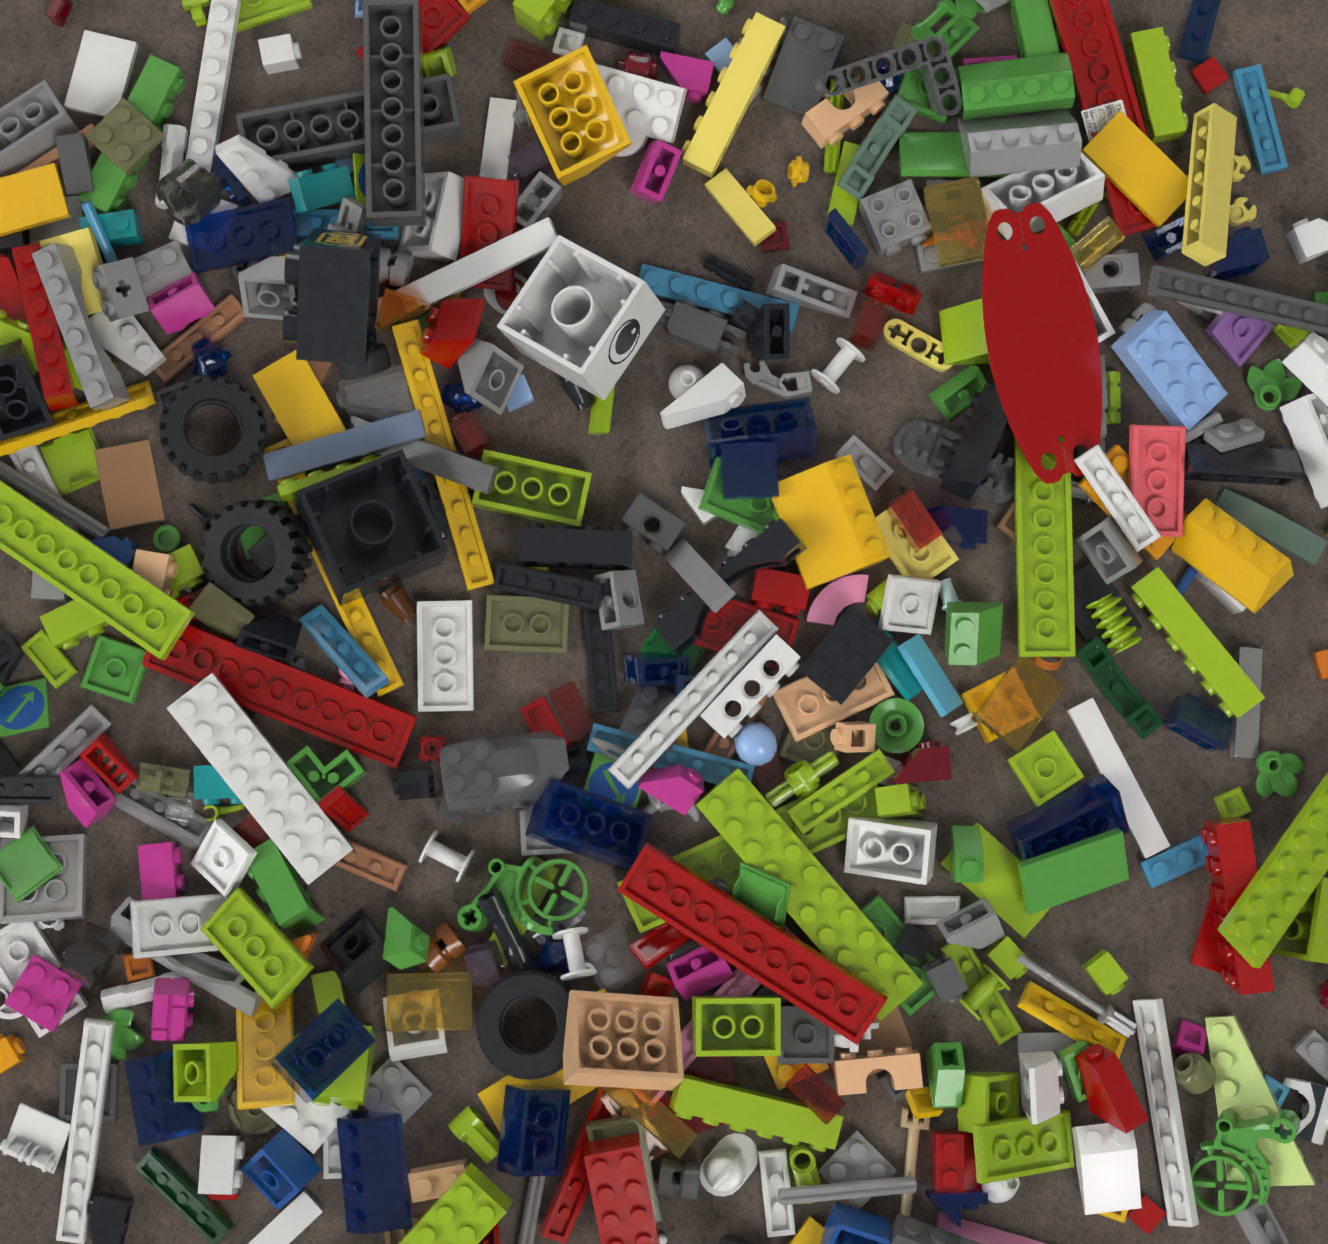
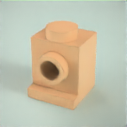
[830,721,876,753]

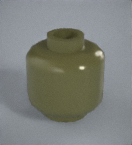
[1174,1052,1216,1095]

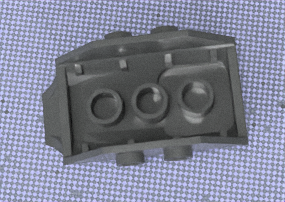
[440,729,569,816]

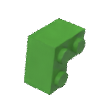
[285,745,368,803]

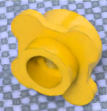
[787,156,809,187]
[746,179,777,208]

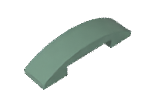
[837,95,918,201]

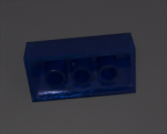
[702,398,819,470]
[1006,774,1130,861]
[525,778,652,871]
[337,1111,412,1234]

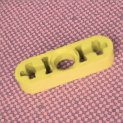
[882,319,953,372]

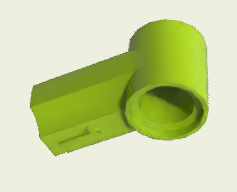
[448,1105,505,1164]
[788,1143,821,1204]

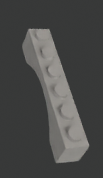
[32,242,130,410]
[109,896,264,1017]

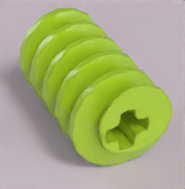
[1086,593,1142,655]

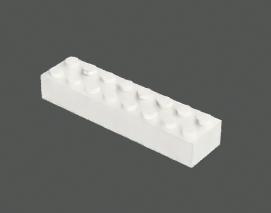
[167,673,354,885]

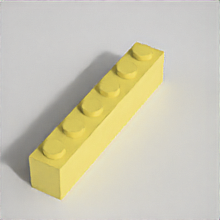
[681,12,785,178]
[1182,103,1237,266]

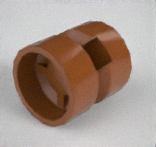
[426,921,469,973]

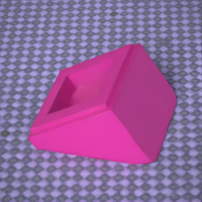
[1171,1019,1207,1055]

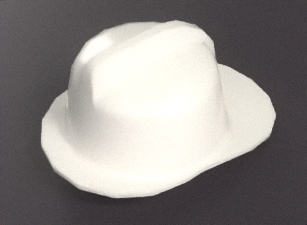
[700,1133,758,1197]

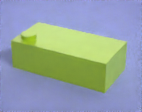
[472,449,592,530]

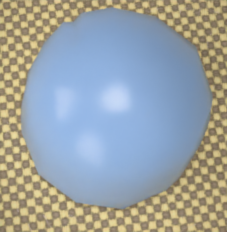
[734,722,777,766]

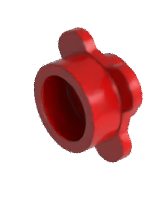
[419,735,447,763]

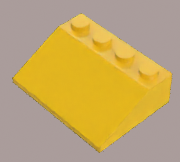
[513,45,632,186]
[767,454,891,589]

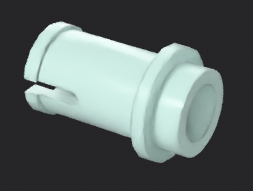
[939,578,962,611]

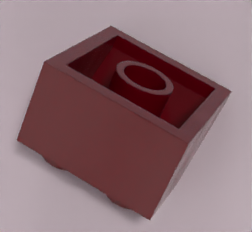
[887,741,952,784]

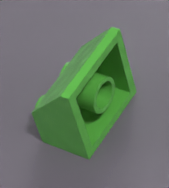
[944,602,1003,665]

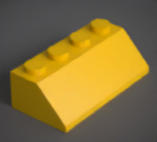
[1171,498,1294,614]

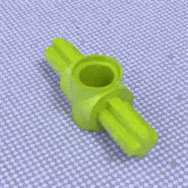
[765,751,839,807]

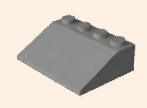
[958,108,1082,177]

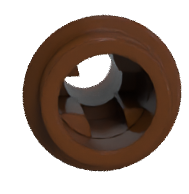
[379,583,417,625]

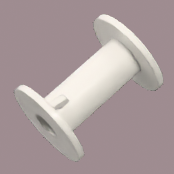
[811,337,866,394]
[419,830,475,882]
[552,927,597,981]

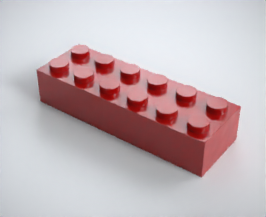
[1201,817,1275,995]

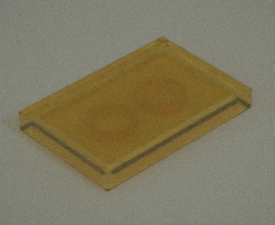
[923,176,988,267]
[974,656,1064,752]
[386,972,472,1032]

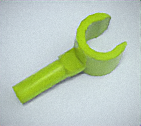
[1268,88,1305,109]
[203,803,245,821]

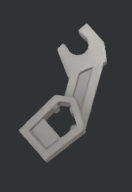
[743,360,812,400]

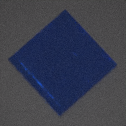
[823,208,869,270]
[720,441,779,500]

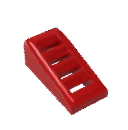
[79,732,139,794]

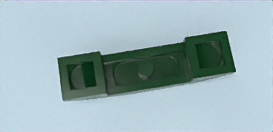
[1075,636,1164,740]

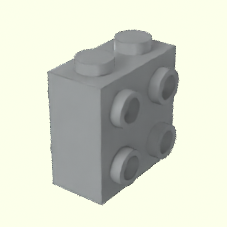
[858,179,932,256]

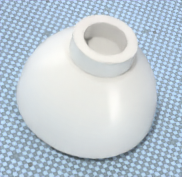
[668,364,705,399]
[981,1178,1020,1203]

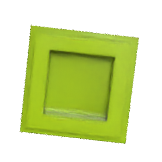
[1213,786,1252,818]

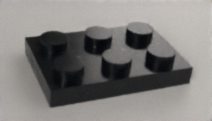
[799,606,894,705]

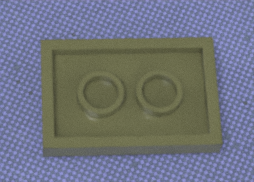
[484,595,570,654]

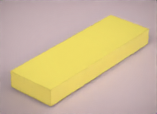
[705,168,776,247]

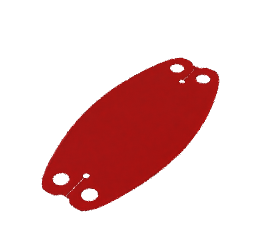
[982,203,1102,484]

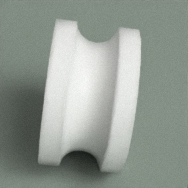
[950,712,978,736]

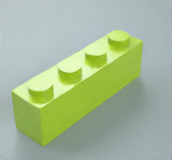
[1125,27,1188,144]

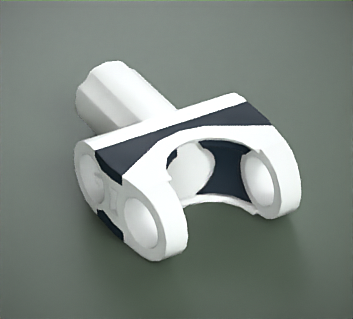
[1283,1077,1328,1145]

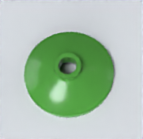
[869,698,924,753]

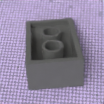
[762,16,845,117]

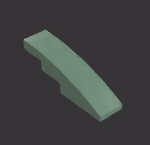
[1215,488,1328,566]

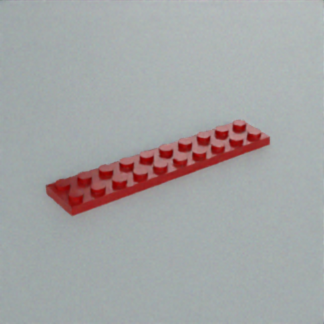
[1049,0,1172,238]
[141,623,418,769]
[617,843,888,1045]

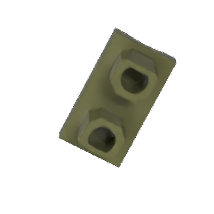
[136,762,192,798]

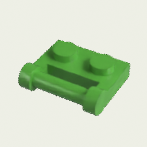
[911,0,980,58]

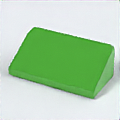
[929,365,988,421]

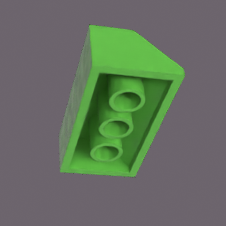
[958,53,1075,121]

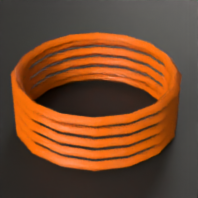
[1034,657,1063,671]

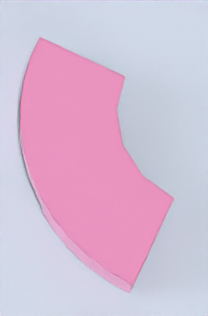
[806,574,869,626]

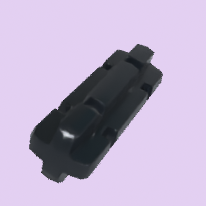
[703,254,754,291]

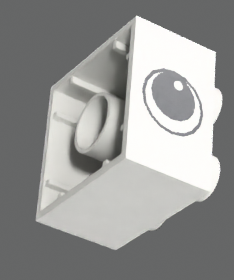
[497,235,666,400]

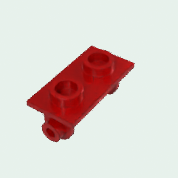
[863,271,922,316]

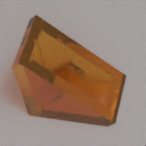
[375,288,432,333]

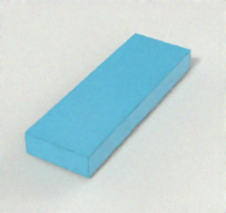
[897,634,963,717]

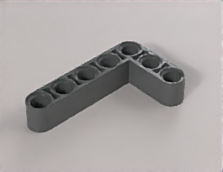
[815,36,963,117]

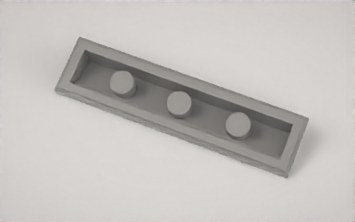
[1229,646,1263,759]
[107,772,213,852]
[1235,1199,1290,1244]

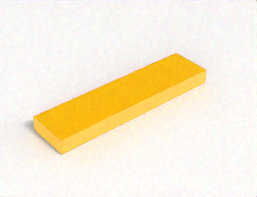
[1017,981,1127,1059]

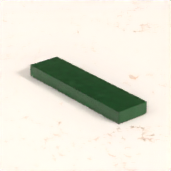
[134,1146,235,1244]

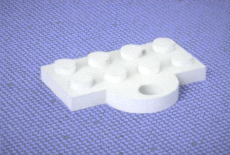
[595,63,687,157]
[0,922,89,1038]

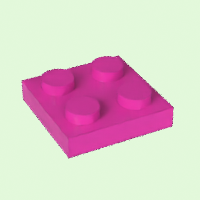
[4,954,84,1032]

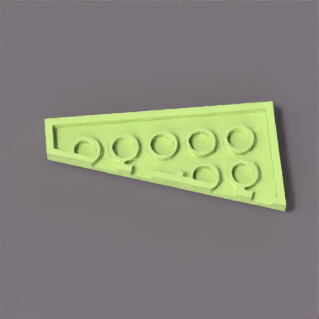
[1205,1015,1316,1187]

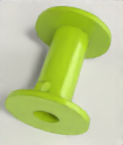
[958,963,1011,1021]

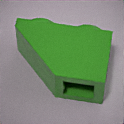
[925,1042,965,1108]

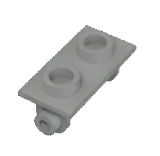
[530,894,586,946]

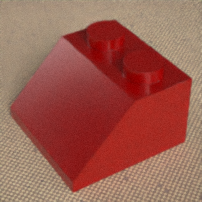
[420,298,486,369]
[931,1129,982,1193]

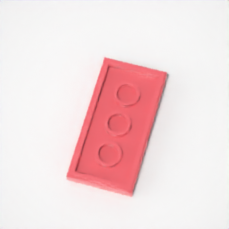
[1128,425,1186,537]

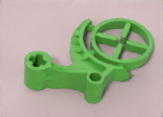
[457,856,590,936]
[1191,1109,1300,1216]

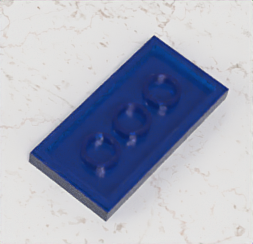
[184,197,300,274]

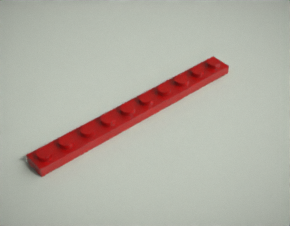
[539,970,674,1244]

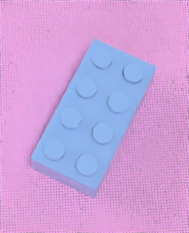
[1111,309,1228,431]

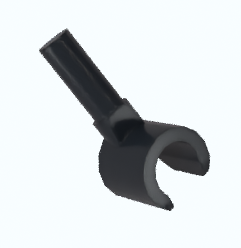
[188,503,211,530]

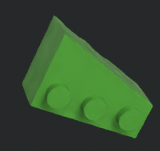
[247,838,325,936]

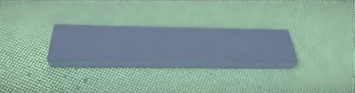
[262,409,427,482]

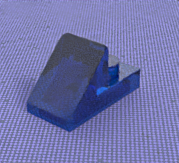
[206,154,252,208]
[925,1189,988,1228]

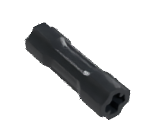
[477,888,536,972]

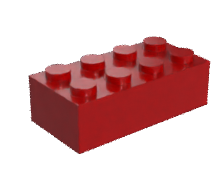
[583,1132,660,1244]

